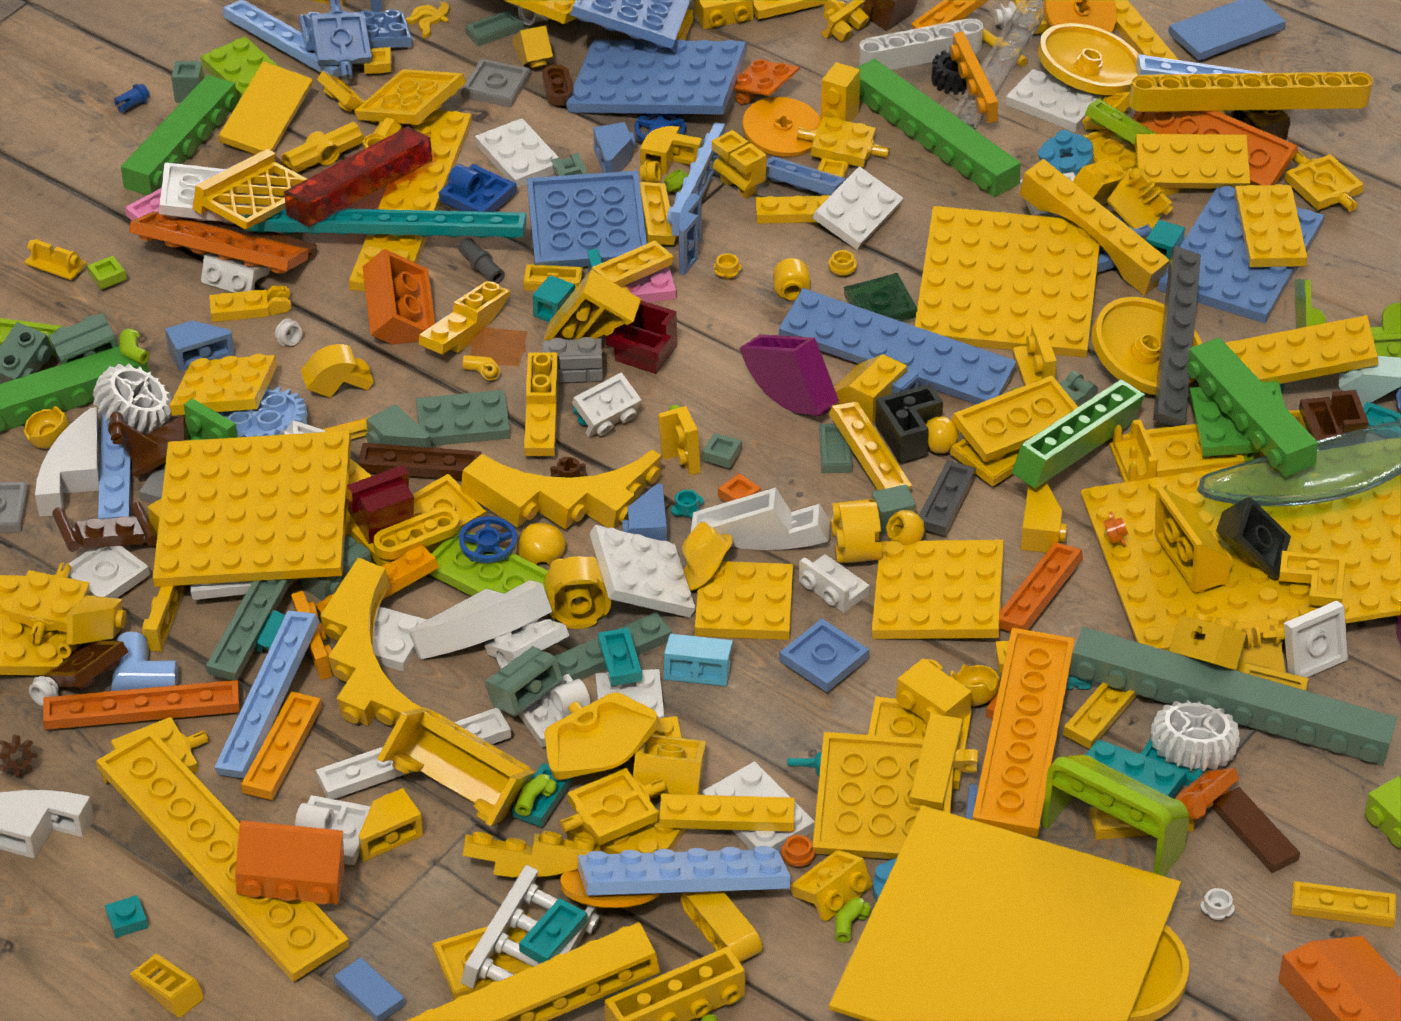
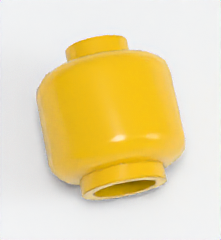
[773,258,811,301]

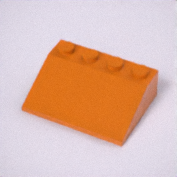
[1278,936,1401,1021]

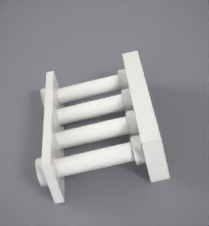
[461,865,600,989]

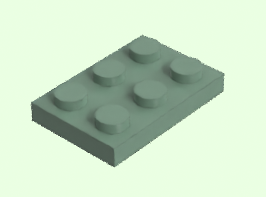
[416,390,510,446]

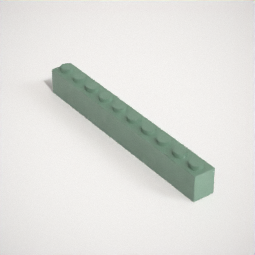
[1069,627,1397,766]

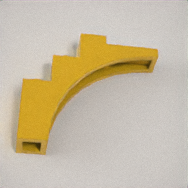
[461,449,662,530]
[320,557,422,727]

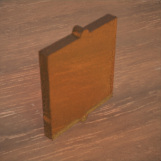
[469,327,527,366]

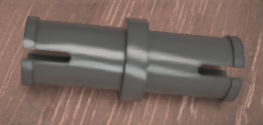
[458,238,505,284]

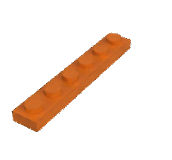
[43,680,240,730]

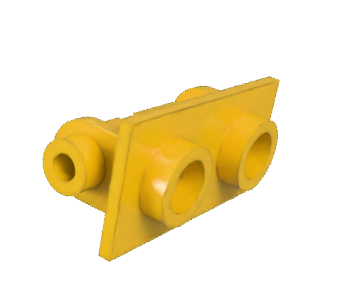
[24,238,87,281]

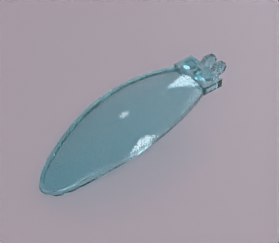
[1197,418,1401,506]

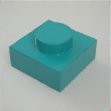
[105,895,148,938]

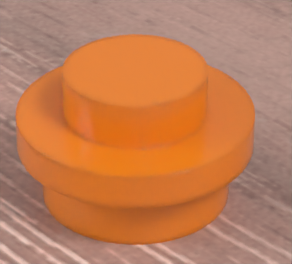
[781,835,815,867]

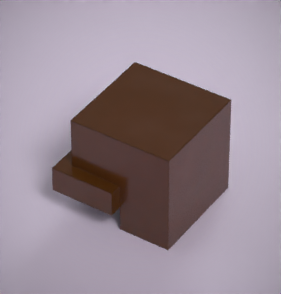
[862,0,918,31]
[1299,390,1369,452]

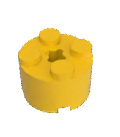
[830,499,882,564]
[544,556,611,629]

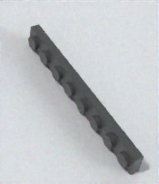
[1153,245,1201,426]

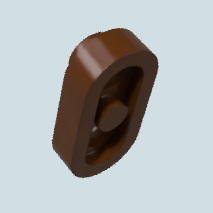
[542,65,573,107]

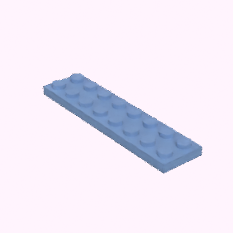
[779,288,1017,404]

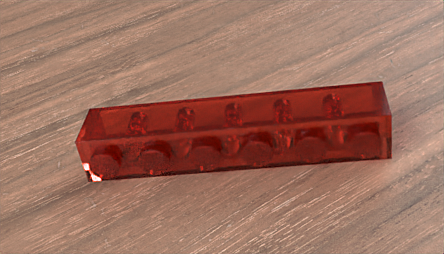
[284,126,432,227]

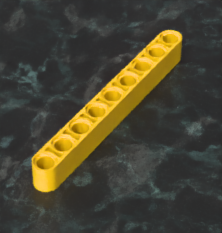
[1129,72,1373,112]

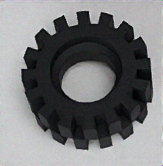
[931,50,980,95]

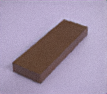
[1212,787,1300,873]

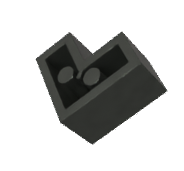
[875,383,943,463]

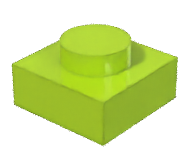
[87,255,127,290]

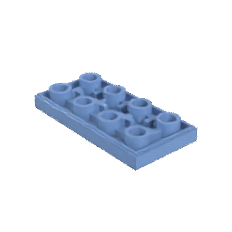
[1168,0,1286,60]
[299,9,412,50]

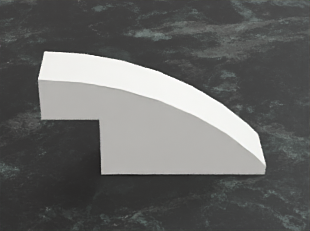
[35,407,101,517]
[691,487,830,550]
[408,580,552,659]
[0,790,94,859]

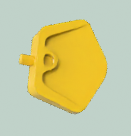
[544,692,660,780]

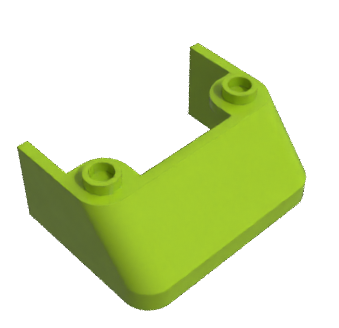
[1294,279,1401,358]
[1042,754,1189,876]

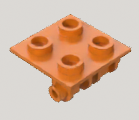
[733,59,800,104]

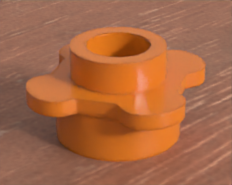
[1103,511,1128,547]

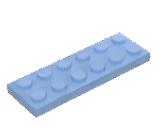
[577,846,791,895]

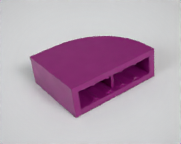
[739,334,839,417]

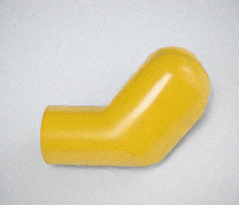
[462,355,500,381]

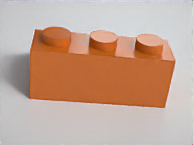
[362,249,435,345]
[235,820,345,904]

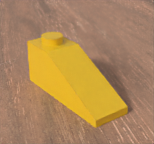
[1021,482,1067,553]

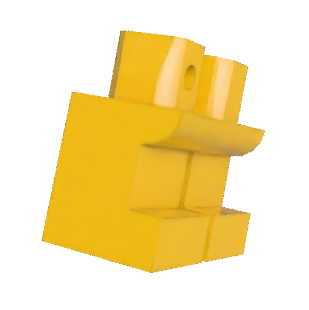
[711,130,767,198]

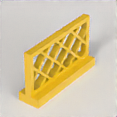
[193,149,318,230]

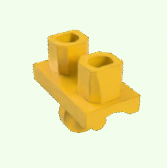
[821,0,870,42]

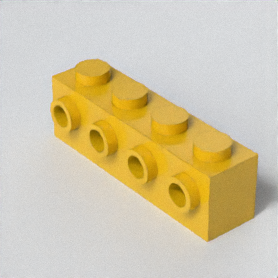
[605,946,745,1021]

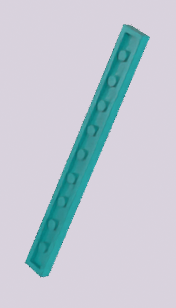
[243,207,527,239]

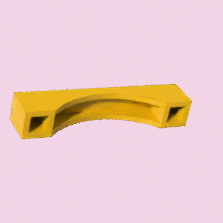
[1019,158,1169,296]

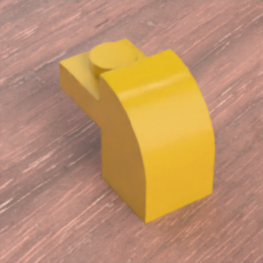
[640,126,702,175]
[301,344,374,398]

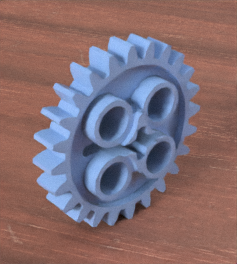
[217,386,308,437]

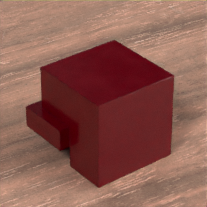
[606,300,677,374]
[347,465,414,544]

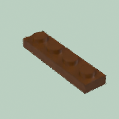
[357,443,482,480]

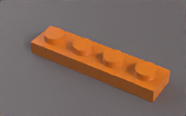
[1000,542,1083,632]

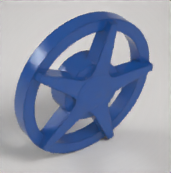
[635,113,686,142]
[459,516,517,563]

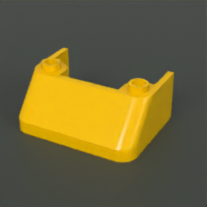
[377,707,535,826]

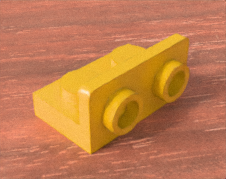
[1013,322,1057,386]
[658,406,701,476]
[790,850,872,921]

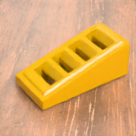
[130,953,204,1018]

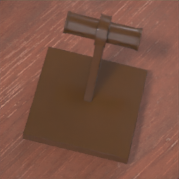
[108,412,187,478]

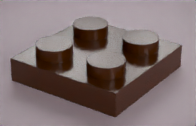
[43,641,128,689]

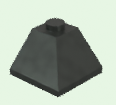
[1216,496,1291,579]

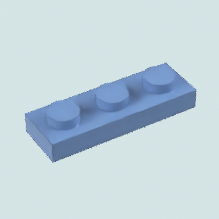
[766,156,846,196]

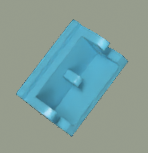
[664,634,733,686]

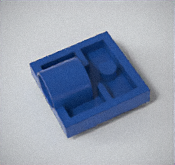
[439,164,517,212]

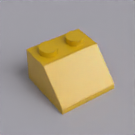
[834,354,907,424]
[633,735,706,798]

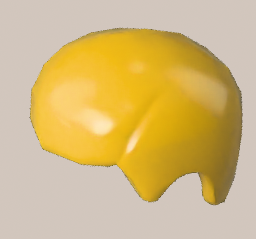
[23,406,69,449]
[516,523,566,566]
[950,664,1000,706]

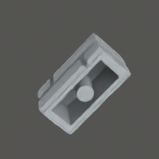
[543,337,603,383]

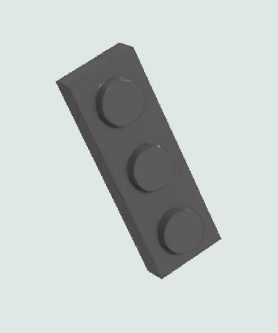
[919,460,976,536]

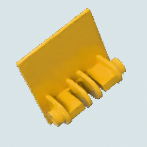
[1107,167,1173,240]
[1232,618,1285,672]

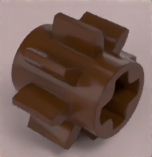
[550,457,587,478]
[0,735,38,777]

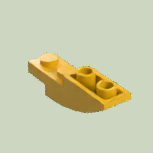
[419,281,510,355]
[524,352,558,456]
[462,831,600,877]

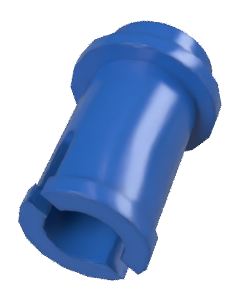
[114,84,150,113]

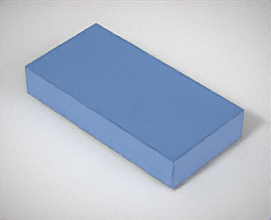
[334,957,405,1021]

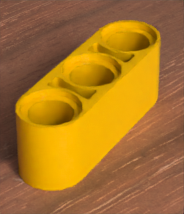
[680,891,763,963]

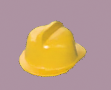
[682,521,733,591]

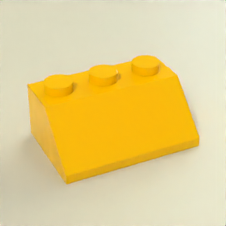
[1155,487,1233,592]

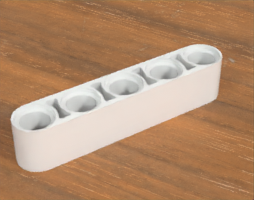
[859,18,983,70]

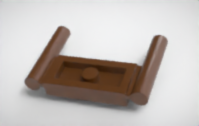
[52,502,157,552]

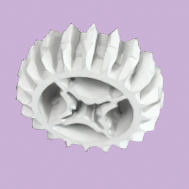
[93,364,173,435]
[1150,700,1240,772]

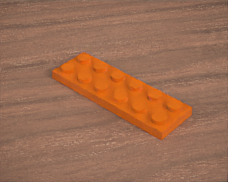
[1132,111,1298,186]
[129,211,309,273]

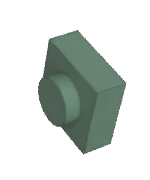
[702,433,742,468]

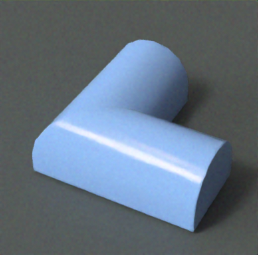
[111,632,179,691]

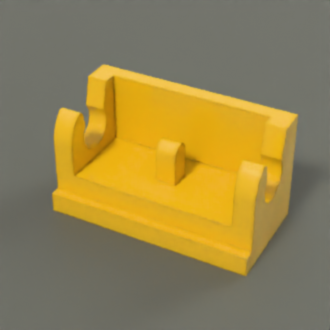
[1109,419,1158,482]

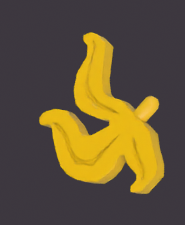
[405,2,450,38]

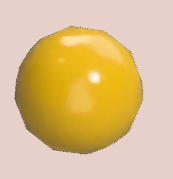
[926,416,959,454]
[886,510,925,545]

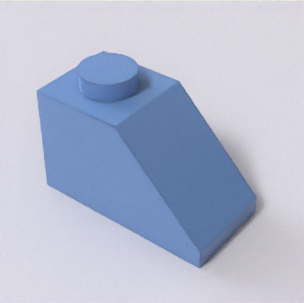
[593,122,636,173]
[165,320,235,372]
[622,484,667,541]

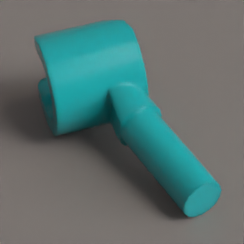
[787,751,822,776]

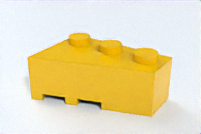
[542,270,641,344]

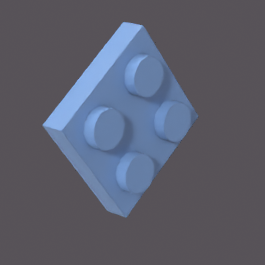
[779,618,869,692]

